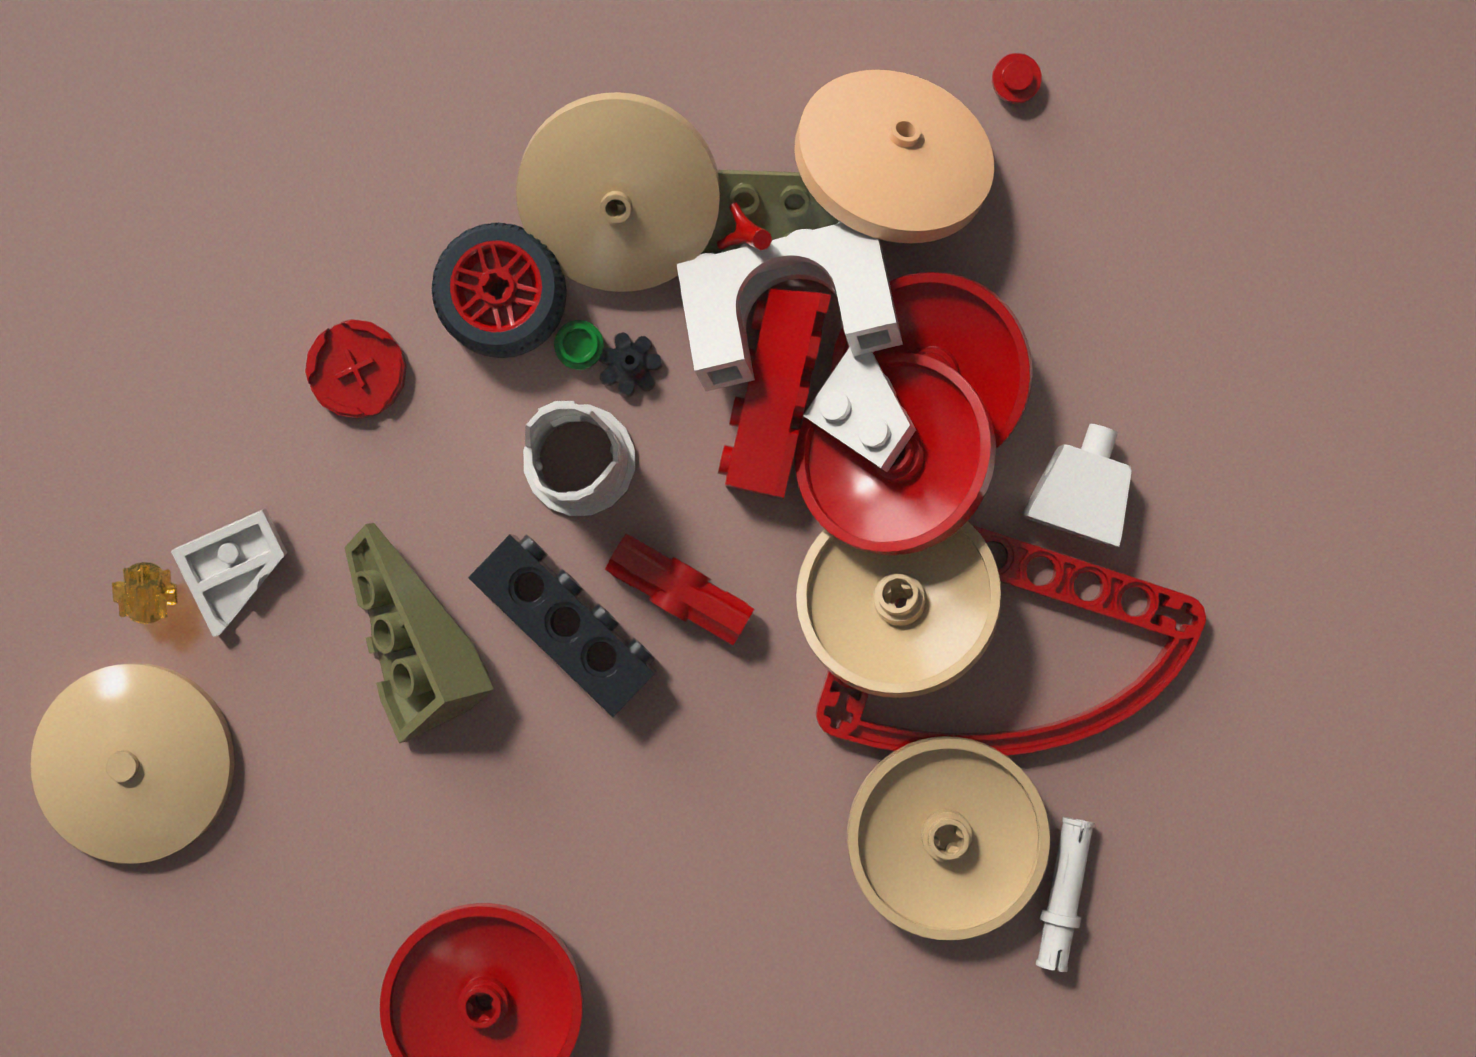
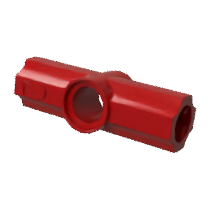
[604,533,755,645]

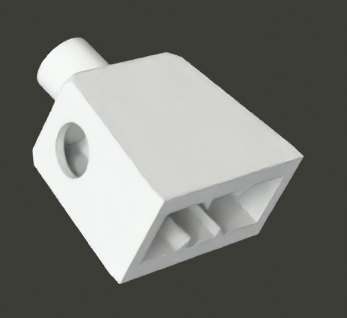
[1021,424,1132,547]

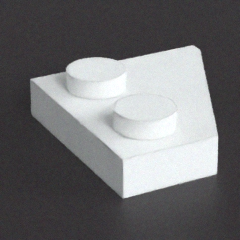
[803,347,916,472]
[171,508,287,637]

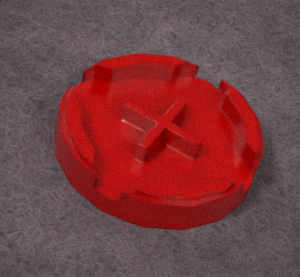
[305,319,407,419]

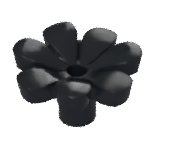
[599,332,663,397]

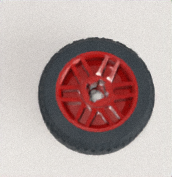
[432,222,567,358]

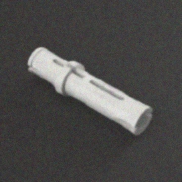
[1036,817,1095,972]

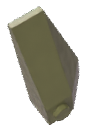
[344,523,494,744]

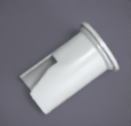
[523,401,635,516]

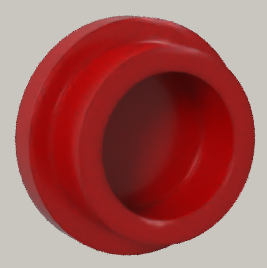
[992,53,1042,104]

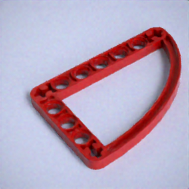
[815,525,1206,756]

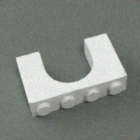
[677,221,903,392]

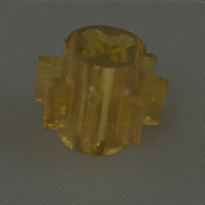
[112,562,178,624]

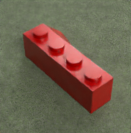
[718,289,831,500]

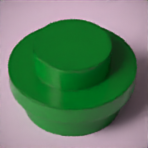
[554,320,604,370]

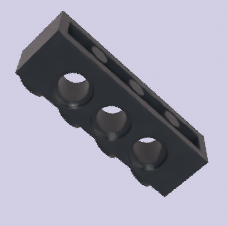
[468,534,657,717]

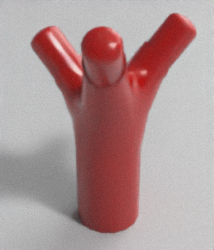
[717,203,772,250]

